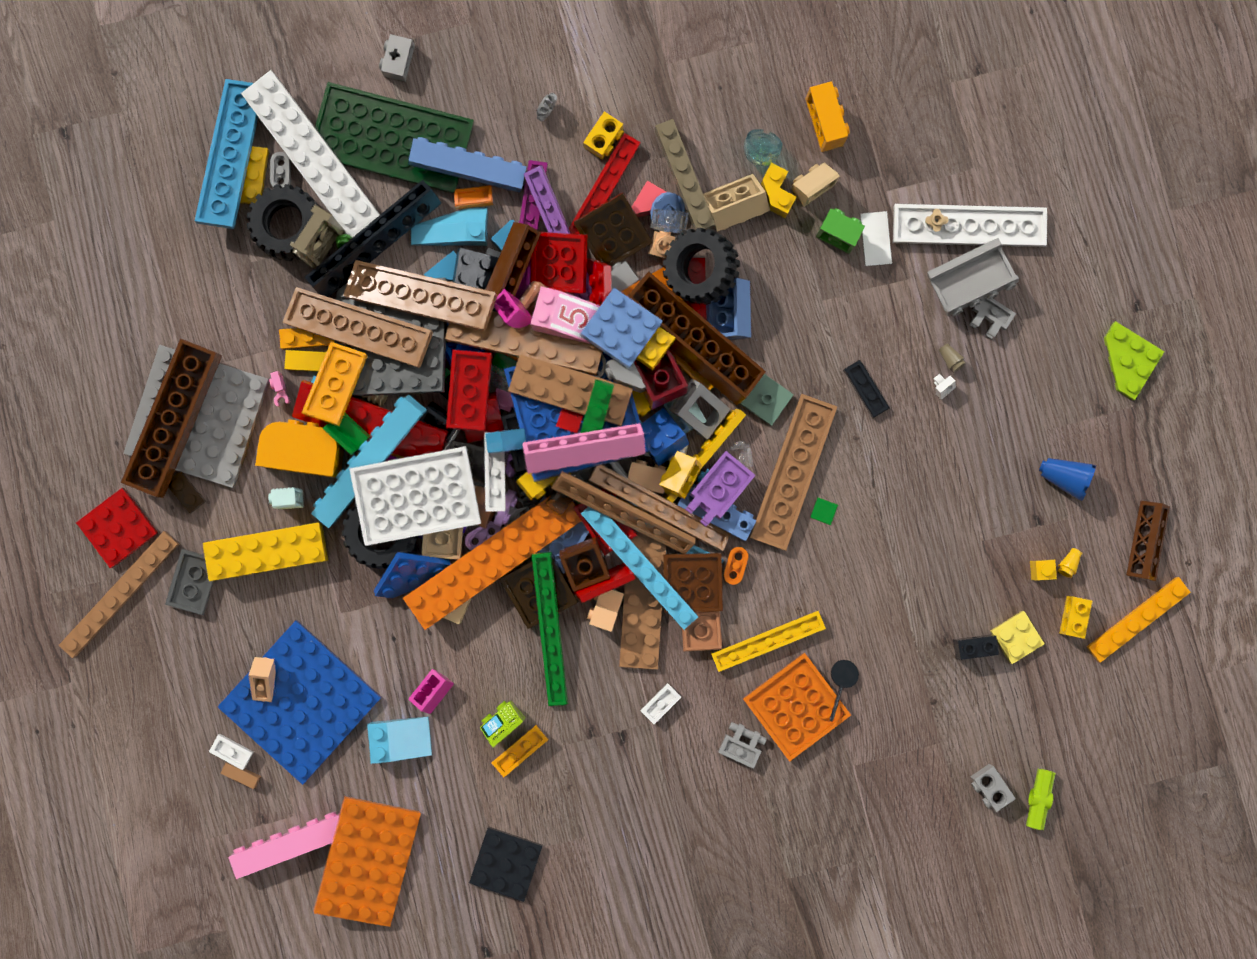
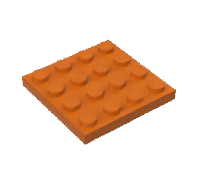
[743,653,851,762]

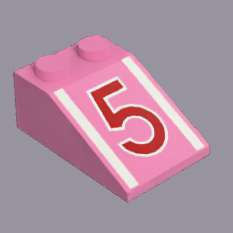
[531,287,600,344]

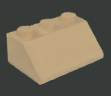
[703,174,770,232]

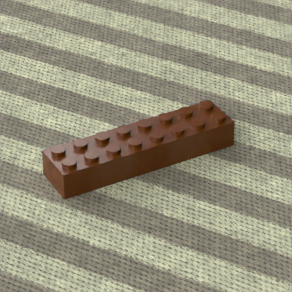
[627,271,766,405]
[121,338,222,498]

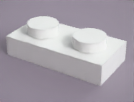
[640,683,681,724]
[209,734,254,770]

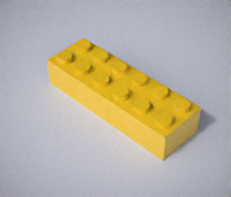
[203,522,328,581]

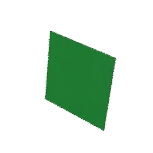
[810,497,838,525]

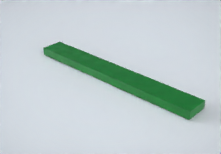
[532,552,568,706]

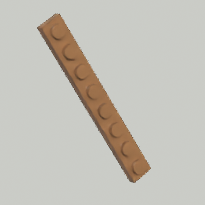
[588,465,731,552]
[552,471,696,554]
[59,531,180,658]

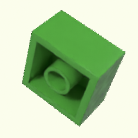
[816,209,865,254]

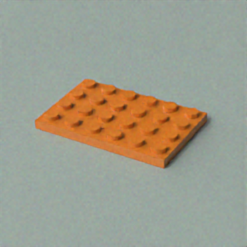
[313,796,421,927]

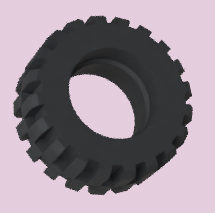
[247,184,321,261]
[663,228,740,305]
[342,503,419,569]

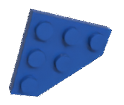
[374,552,451,598]

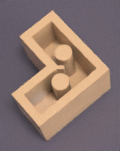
[587,590,624,632]

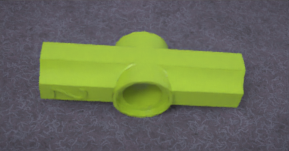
[1026,768,1055,830]

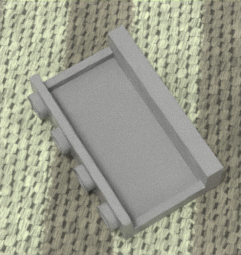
[927,238,1019,316]

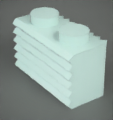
[269,487,304,509]

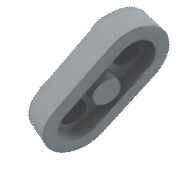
[270,152,291,187]

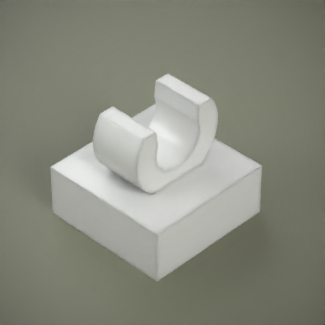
[934,374,956,400]

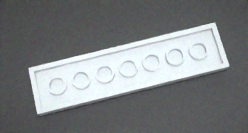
[893,204,1047,247]

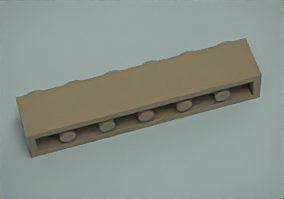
[655,119,715,230]

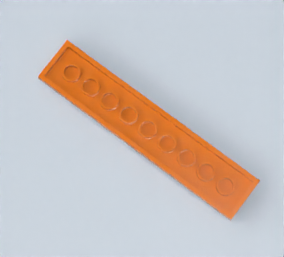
[403,491,581,630]

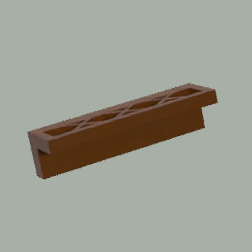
[1126,501,1170,581]

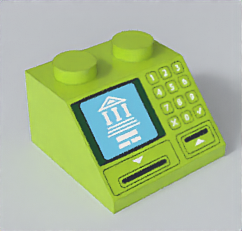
[480,700,526,747]

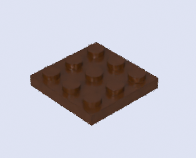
[663,553,723,613]

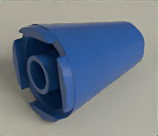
[1039,458,1096,501]

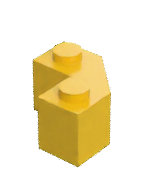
[761,162,796,219]

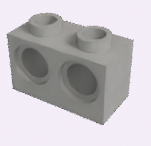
[970,764,1016,812]

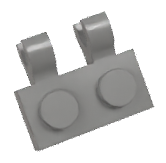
[969,298,1016,339]

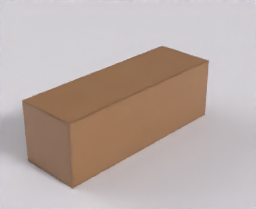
[220,762,261,789]

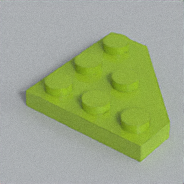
[1104,321,1165,401]

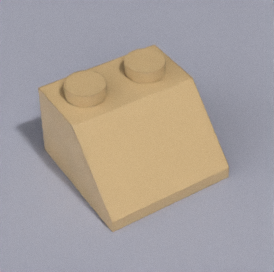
[791,163,840,207]

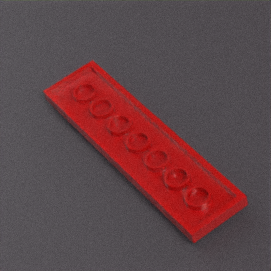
[292,380,448,458]

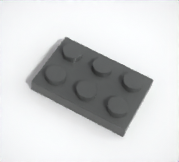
[165,549,214,615]

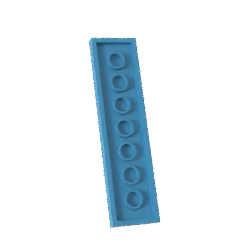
[195,79,258,229]

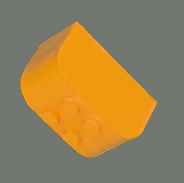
[255,419,344,478]

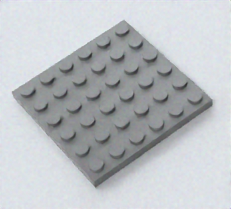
[123,345,269,488]

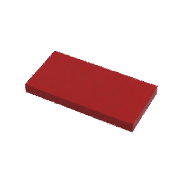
[446,350,492,431]

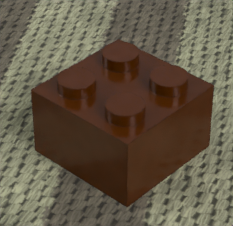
[559,537,610,592]

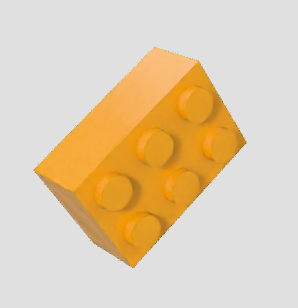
[805,81,850,152]

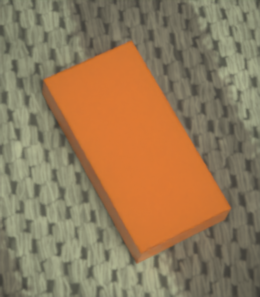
[454,185,493,210]

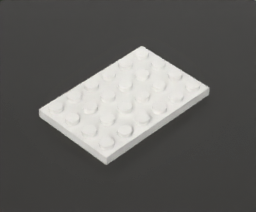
[350,446,481,546]

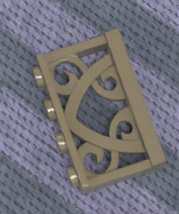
[290,205,345,269]

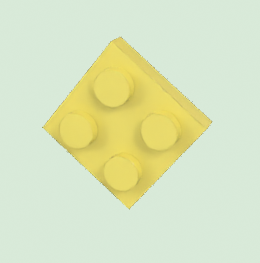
[990,611,1044,664]

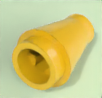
[1058,548,1082,578]

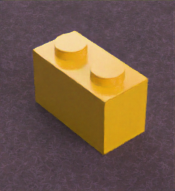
[659,451,702,499]

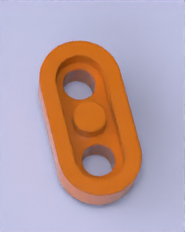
[723,547,748,585]

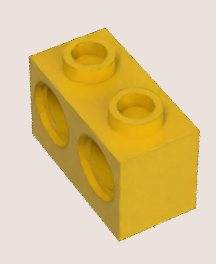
[583,111,624,160]
[1059,596,1092,639]

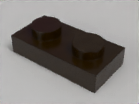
[168,472,206,513]

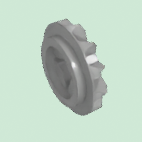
[536,92,557,122]

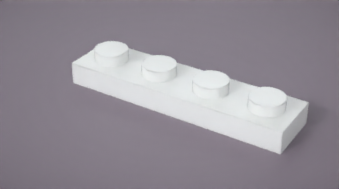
[484,432,506,511]

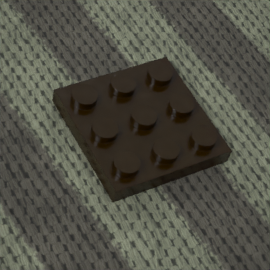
[574,192,653,267]
[500,551,579,629]

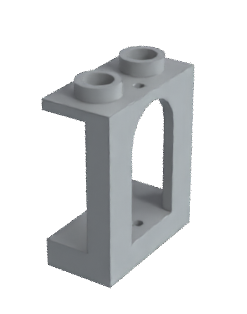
[669,379,730,440]

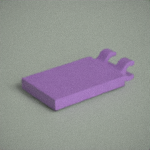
[685,451,755,527]

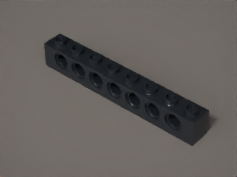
[305,180,442,297]

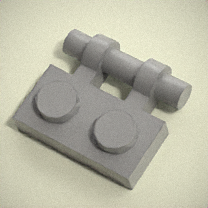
[718,722,767,769]

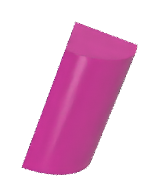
[494,289,532,328]
[408,669,454,714]

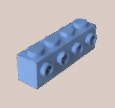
[677,484,756,541]

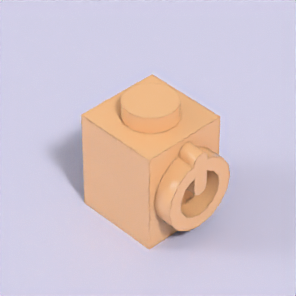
[648,229,675,258]

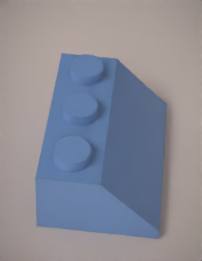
[706,278,751,340]

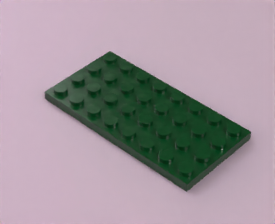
[315,82,475,194]

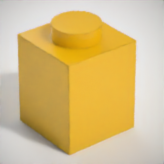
[1030,560,1057,580]

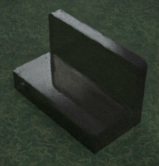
[546,471,578,515]

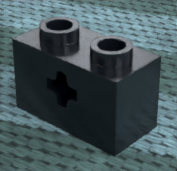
[419,401,457,443]
[953,634,999,660]

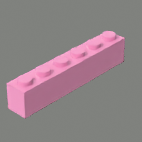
[523,424,645,474]
[228,811,340,879]

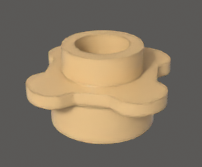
[925,209,948,232]

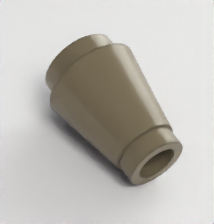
[939,343,966,372]

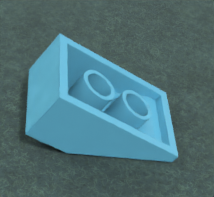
[367,716,432,764]

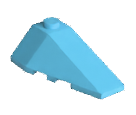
[411,207,488,246]

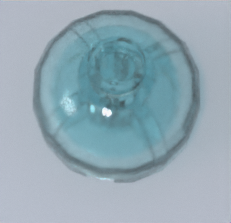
[743,129,783,166]

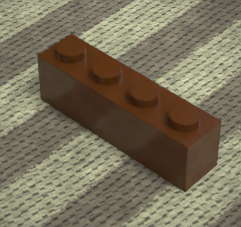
[486,222,541,296]

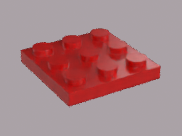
[531,232,587,294]
[76,488,158,568]

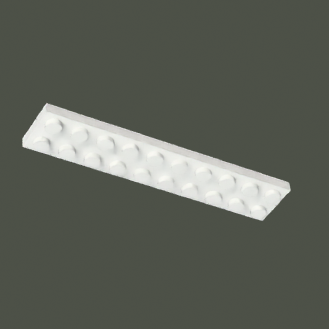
[241,70,380,237]

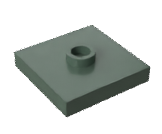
[741,374,794,426]

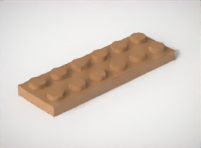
[508,354,633,426]

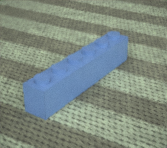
[408,137,526,192]

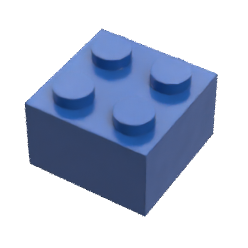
[641,408,689,466]

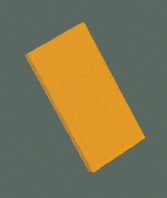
[302,342,368,426]

